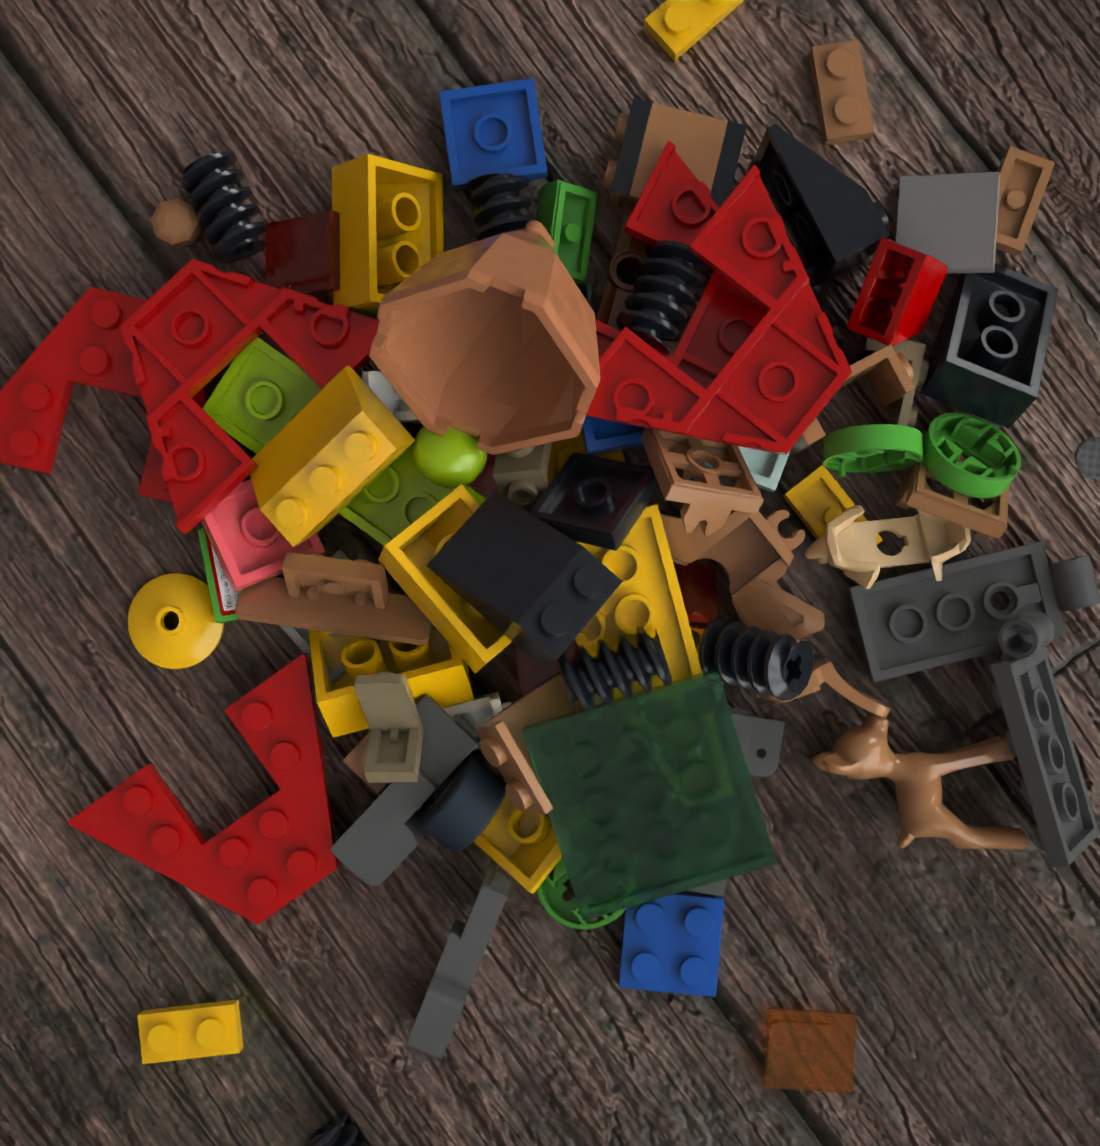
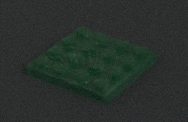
[522,668,777,920]

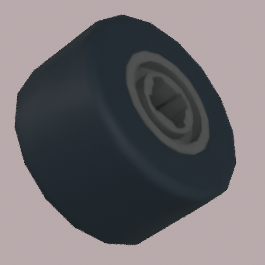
[417,755,507,852]

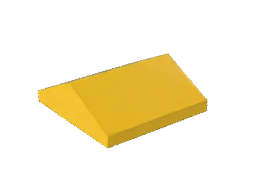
[473,779,594,894]

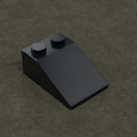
[753,124,890,284]
[920,263,1058,429]
[427,491,623,669]

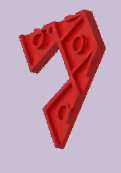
[595,141,768,389]
[586,165,852,455]
[120,259,379,535]
[0,287,207,503]
[67,652,340,924]

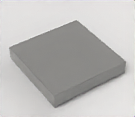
[896,172,1001,274]

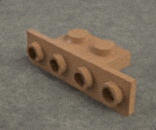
[235,552,433,645]

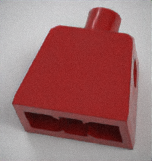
[847,237,948,346]

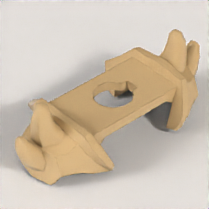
[805,505,971,589]

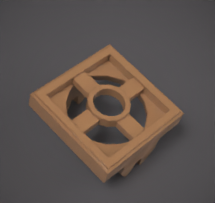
[640,428,764,536]
[895,434,1009,539]

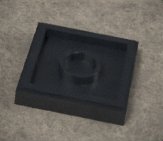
[529,452,660,551]

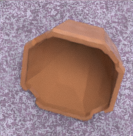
[369,220,601,455]

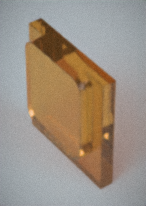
[763,1007,856,1093]

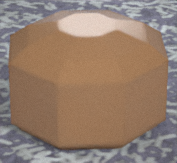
[151,198,203,250]

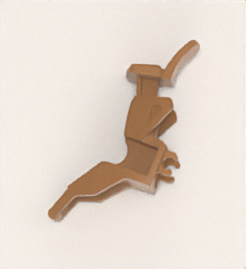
[661,510,891,718]

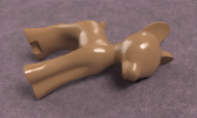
[812,714,1027,850]

